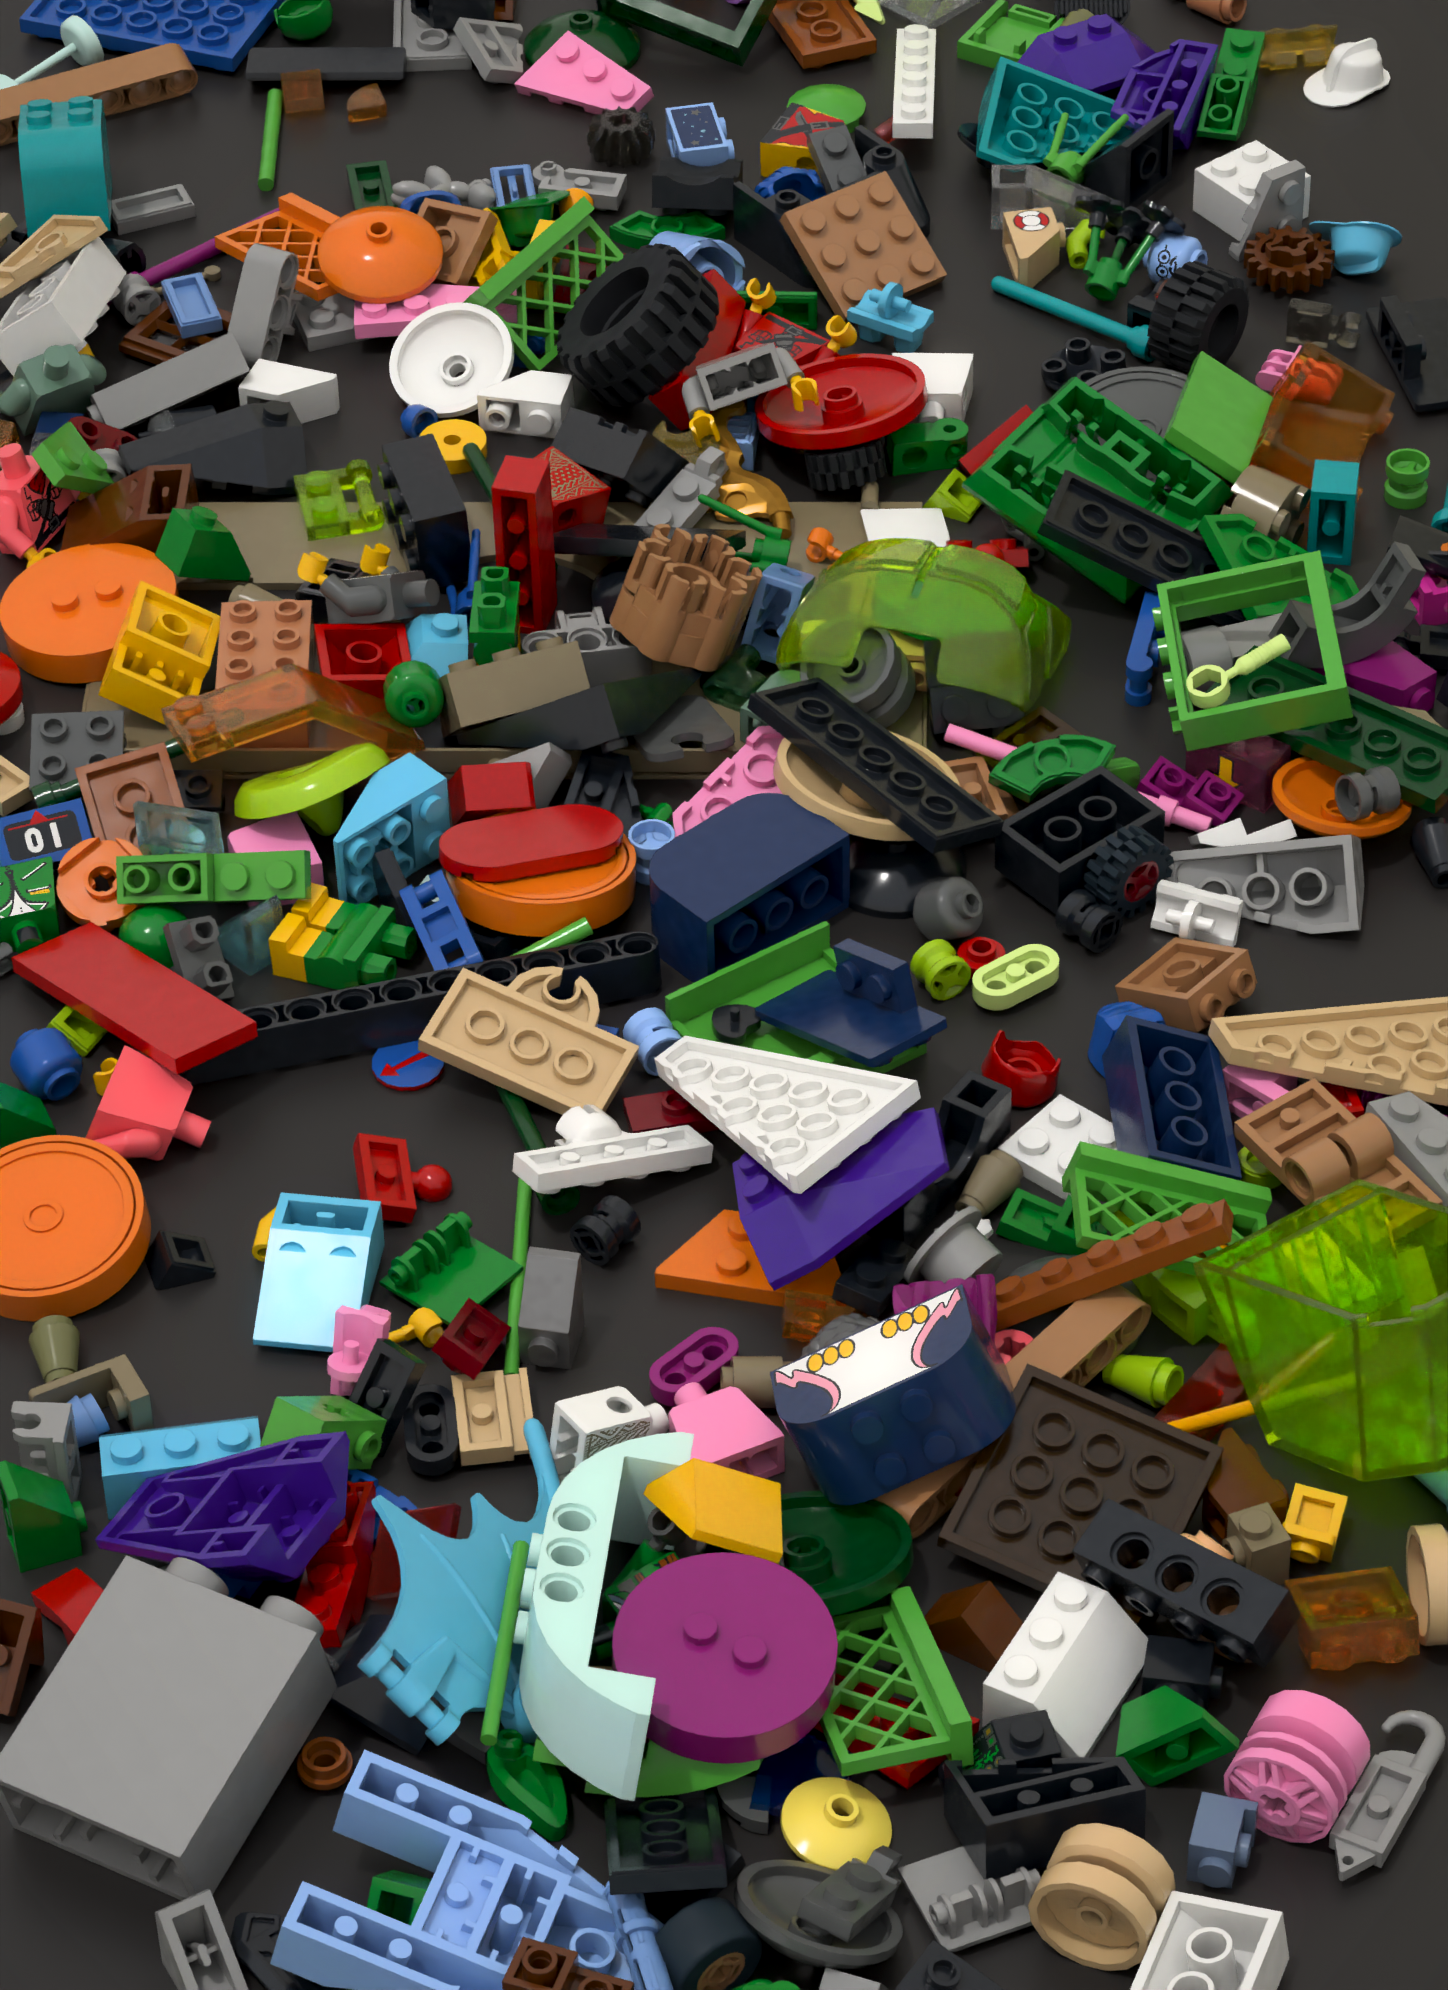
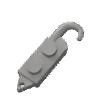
[1329,1710,1446,1881]

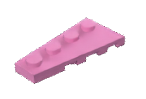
[354,283,517,339]

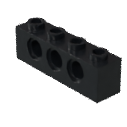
[1072,1498,1301,1668]

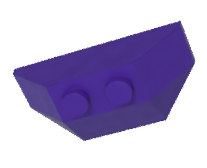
[1017,14,1156,94]
[1110,39,1218,150]

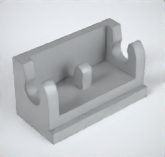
[11,1401,83,1502]

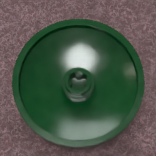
[695,1491,914,1616]

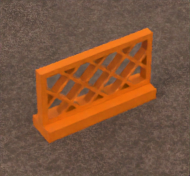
[214,193,340,301]

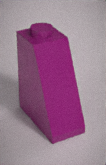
[1308,641,1437,712]

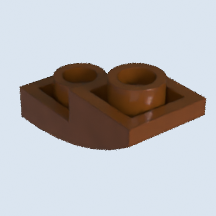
[502,1937,634,1990]

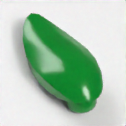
[486,1729,568,1842]

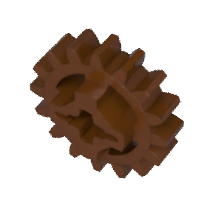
[1243,225,1335,294]

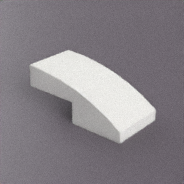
[1188,818,1297,849]

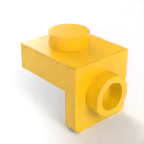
[1282,1483,1348,1564]

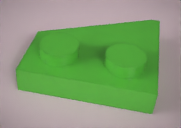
[31,422,115,494]

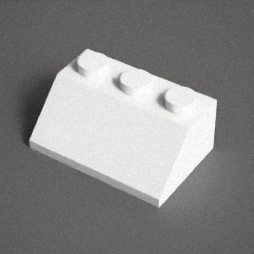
[982,1572,1148,1758]
[1130,1890,1289,1990]

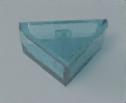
[218,895,283,977]

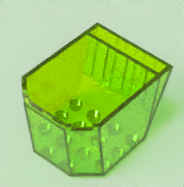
[1193,1179,1448,1482]

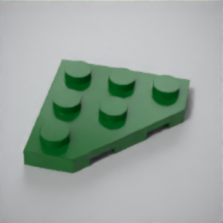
[1197,514,1359,621]

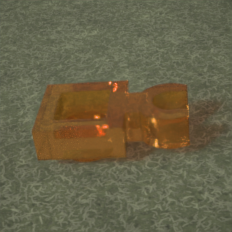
[782,1289,871,1343]

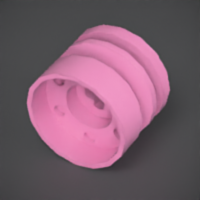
[1224,1690,1370,1843]

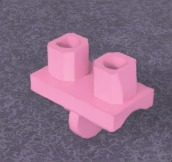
[327,1304,391,1396]

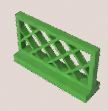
[463,196,624,371]
[1062,1141,1276,1294]
[819,1586,974,1777]

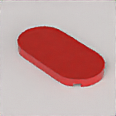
[439,804,623,883]

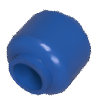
[10,1028,83,1101]

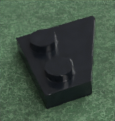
[564,748,642,837]

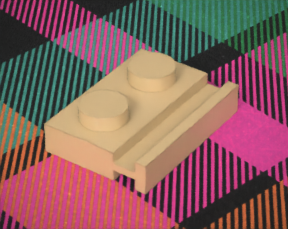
[451,1367,533,1466]

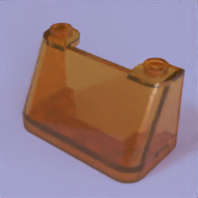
[1228,340,1395,509]

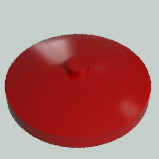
[754,353,928,450]

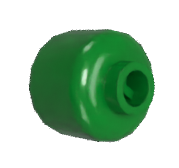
[383,660,444,728]

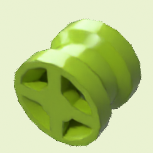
[910,939,971,1000]

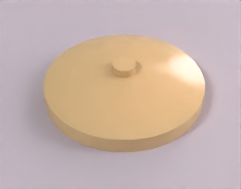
[773,731,960,841]

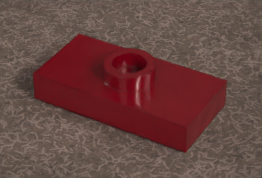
[623,1090,720,1133]

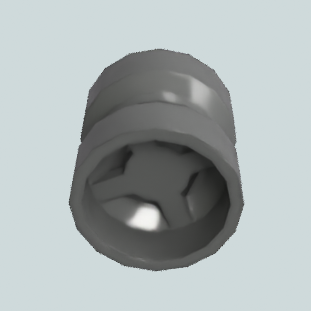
[1334,765,1401,821]

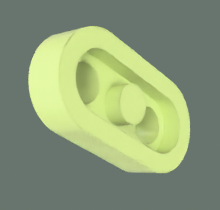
[972,944,1059,1011]

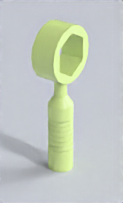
[1186,634,1291,709]

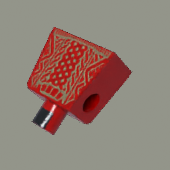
[533,446,611,533]

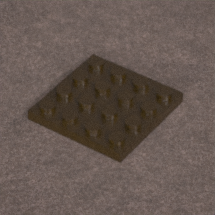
[937,1363,1224,1627]

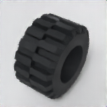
[1147,261,1250,373]

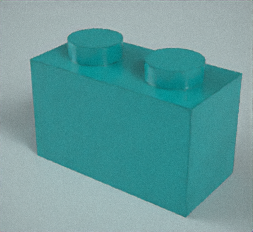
[1307,459,1360,566]

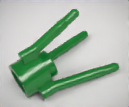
[698,494,792,572]

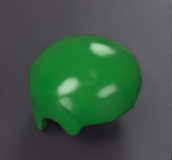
[274,0,333,41]
[119,904,187,969]

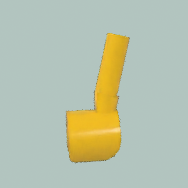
[388,1307,444,1348]

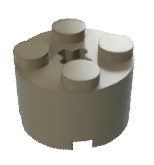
[1221,465,1311,544]

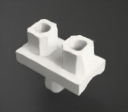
[1151,879,1244,947]

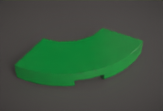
[609,210,725,249]
[988,734,1116,803]

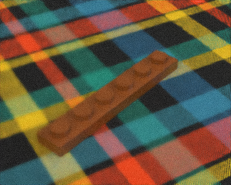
[996,1198,1234,1332]

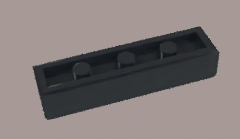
[246,47,407,81]

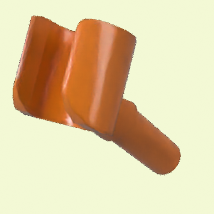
[806,527,862,571]

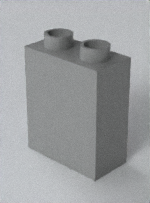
[0,1555,337,1900]

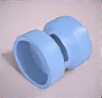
[628,819,675,885]
[623,1007,682,1076]

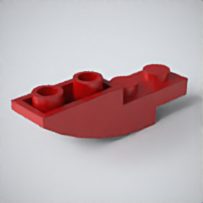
[294,1481,376,1648]

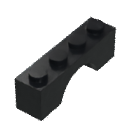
[865,1070,1012,1246]

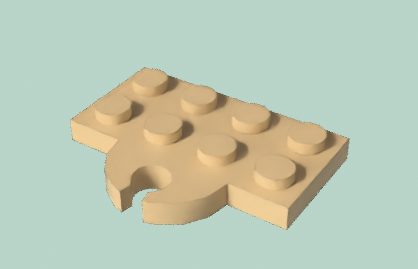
[418,966,639,1115]

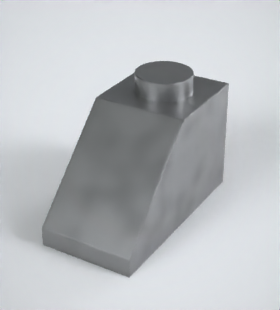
[518,1246,585,1370]

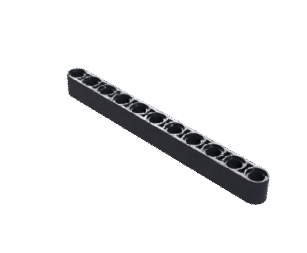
[140,931,662,1085]

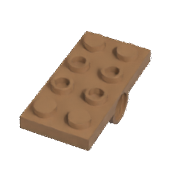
[1234,1078,1443,1260]

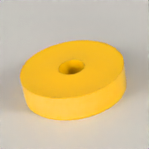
[419,419,487,474]

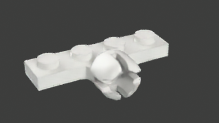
[512,1105,713,1194]

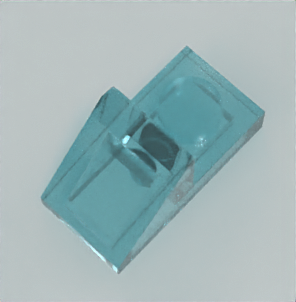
[133,801,225,855]

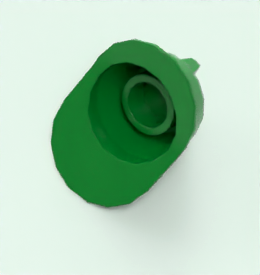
[489,190,570,248]

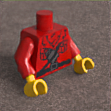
[732,278,857,367]

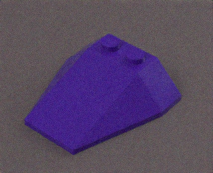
[732,1107,950,1291]
[95,1431,350,1583]

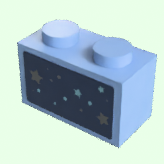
[665,102,735,167]

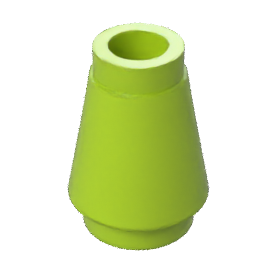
[1102,1354,1184,1408]

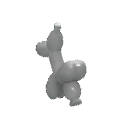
[391,165,496,211]

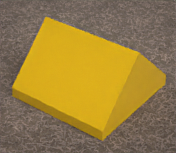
[643,1458,783,1564]

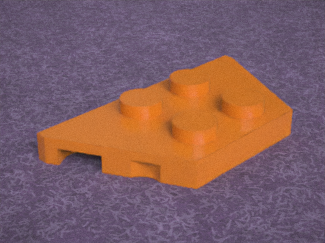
[655,1209,849,1316]

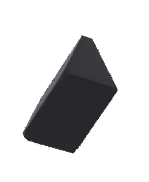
[145,1230,216,1290]

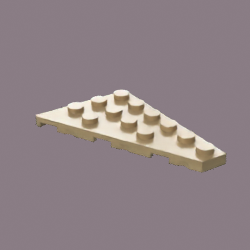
[1208,996,1448,1106]

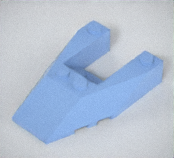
[270,1749,664,1990]

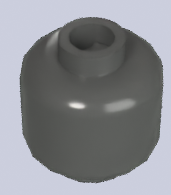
[913,877,984,942]

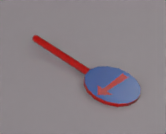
[372,1040,444,1091]

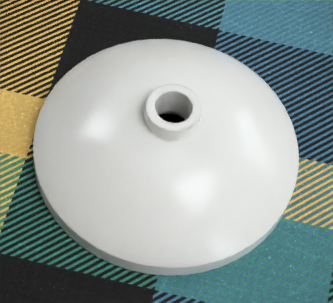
[389,302,514,418]

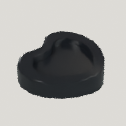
[712,1004,761,1045]

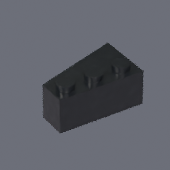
[550,407,689,508]
[944,1756,1146,1879]

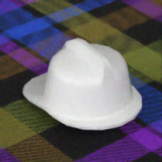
[1303,38,1391,108]

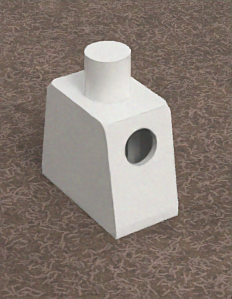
[892,353,973,424]

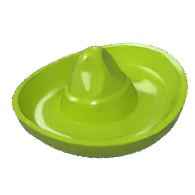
[234,743,391,836]

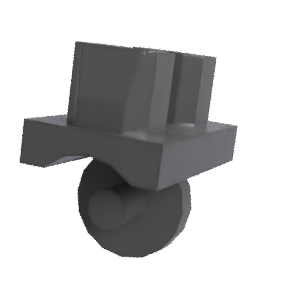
[163,915,235,1002]

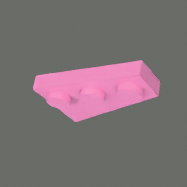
[514,31,654,123]

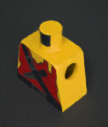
[760,103,846,184]

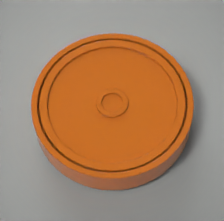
[0,543,180,684]
[446,809,636,937]
[0,1135,151,1322]

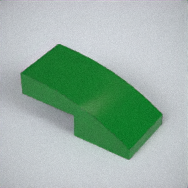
[995,1187,1108,1255]

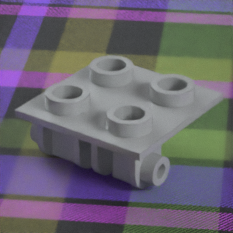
[897,1846,1041,1953]

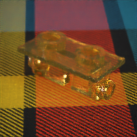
[1260,24,1338,71]

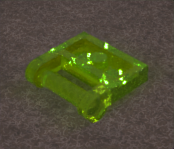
[293,459,385,541]

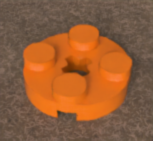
[56,837,147,932]

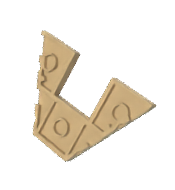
[0,213,108,299]

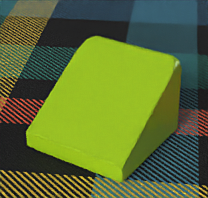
[922,468,981,523]
[46,1005,108,1057]

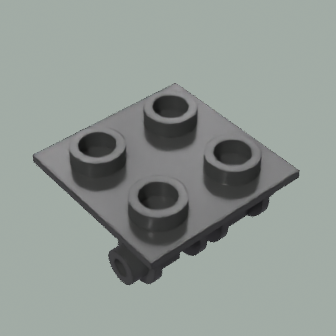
[29,710,127,792]

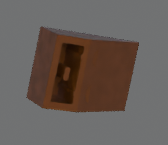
[61,464,199,553]

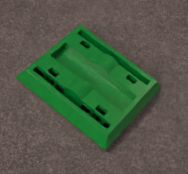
[962,377,1234,604]

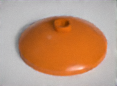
[317,206,443,304]
[1271,756,1413,839]

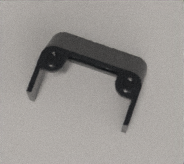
[733,125,930,288]

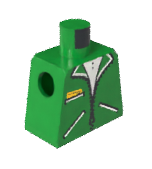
[0,856,60,954]

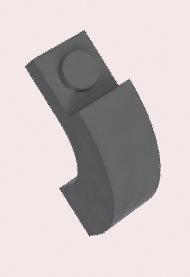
[1268,541,1426,668]

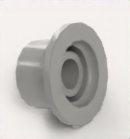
[904,1206,1003,1284]

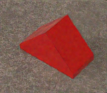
[447,762,536,826]

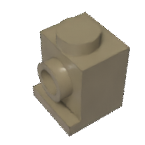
[1222,1502,1292,1585]

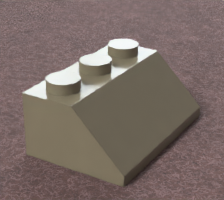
[439,636,590,738]

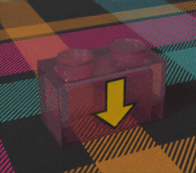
[1185,735,1291,813]

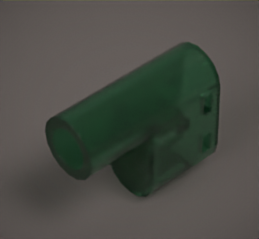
[703,644,768,712]

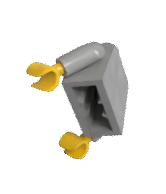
[682,342,819,448]

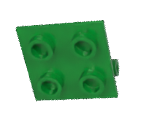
[379,1211,524,1325]

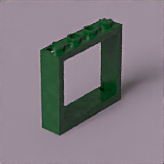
[600,0,778,67]

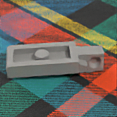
[634,446,729,528]

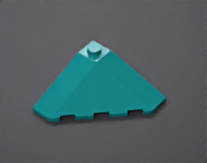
[976,56,1132,171]

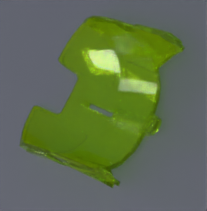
[776,538,1072,712]

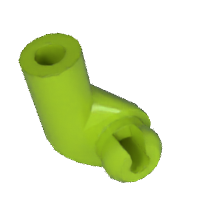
[1065,218,1106,269]

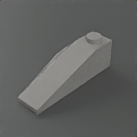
[1165,834,1365,935]

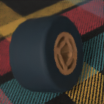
[655,1897,762,1990]

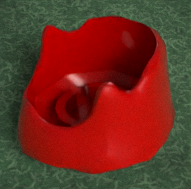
[981,1030,1061,1108]

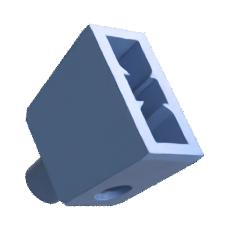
[739,563,815,666]

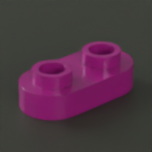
[649,1327,739,1406]

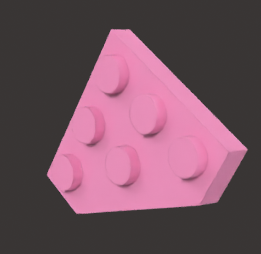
[672,726,785,837]

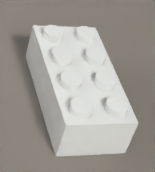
[0,237,126,377]

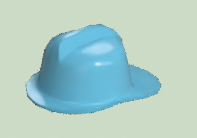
[1309,221,1402,276]

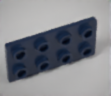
[755,938,948,1067]

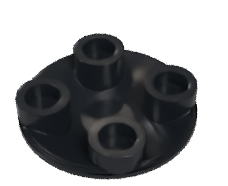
[1041,337,1126,391]

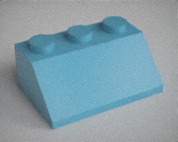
[99,1416,261,1520]

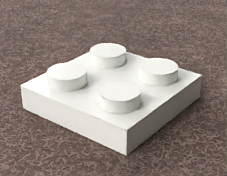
[998,1094,1117,1200]

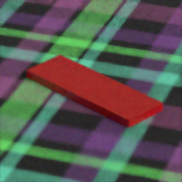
[11,922,258,1074]

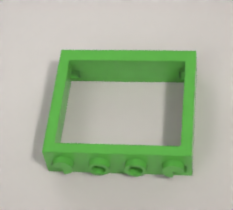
[1152,550,1353,752]

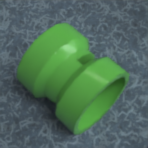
[1383,448,1430,510]

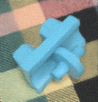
[847,282,934,353]

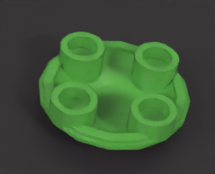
[787,84,866,133]

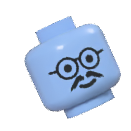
[1143,232,1208,284]

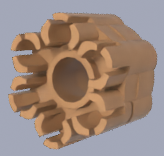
[609,524,763,672]

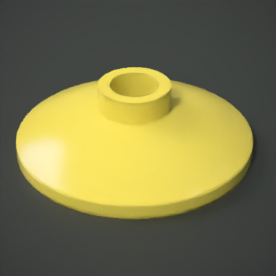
[780,1777,892,1871]

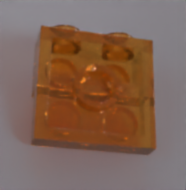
[1284,1566,1420,1671]

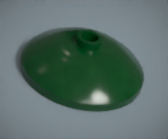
[524,9,641,70]

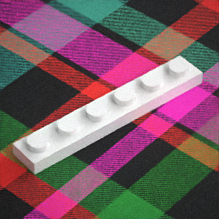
[892,24,936,139]

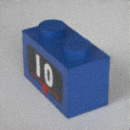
[0,798,92,870]

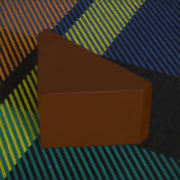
[924,1580,1023,1673]

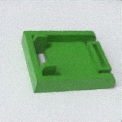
[957,0,1065,69]

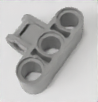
[227,243,304,369]
[522,606,652,687]

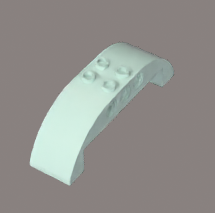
[513,1432,694,1801]

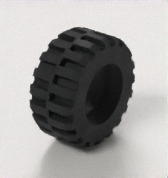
[557,243,719,407]

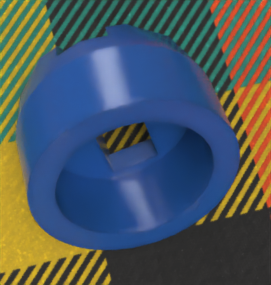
[400,404,438,438]

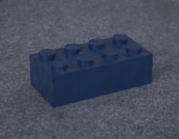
[1102,1015,1242,1180]

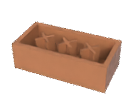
[213,599,315,748]

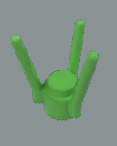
[1043,112,1129,194]

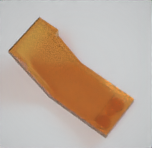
[161,663,425,763]

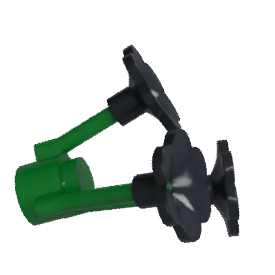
[1074,195,1186,301]

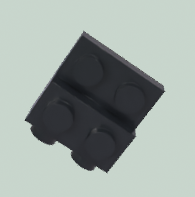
[922,631,1025,742]

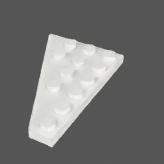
[654,1036,921,1194]

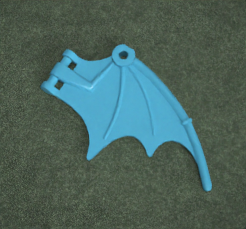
[357,1418,560,1746]

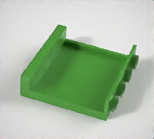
[665,921,927,1074]

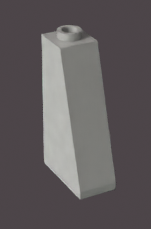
[86,332,250,430]

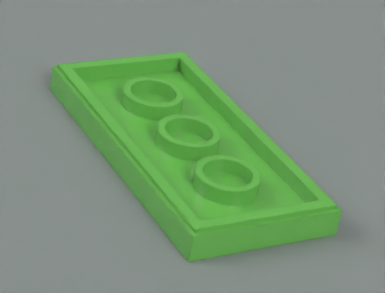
[1164,350,1273,485]

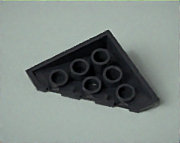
[456,668,702,754]

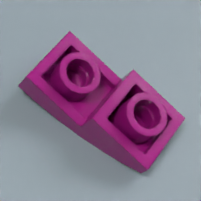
[1136,756,1245,826]

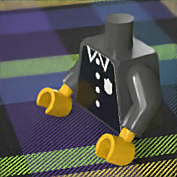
[297,543,440,624]

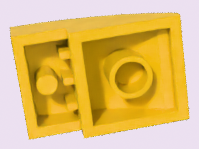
[98,580,220,732]

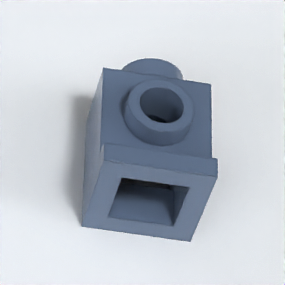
[1187,1792,1258,1889]

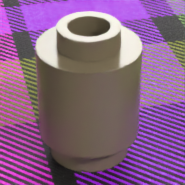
[720,1356,793,1409]

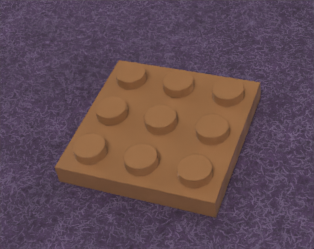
[779,171,947,323]

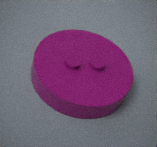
[612,1552,838,1764]

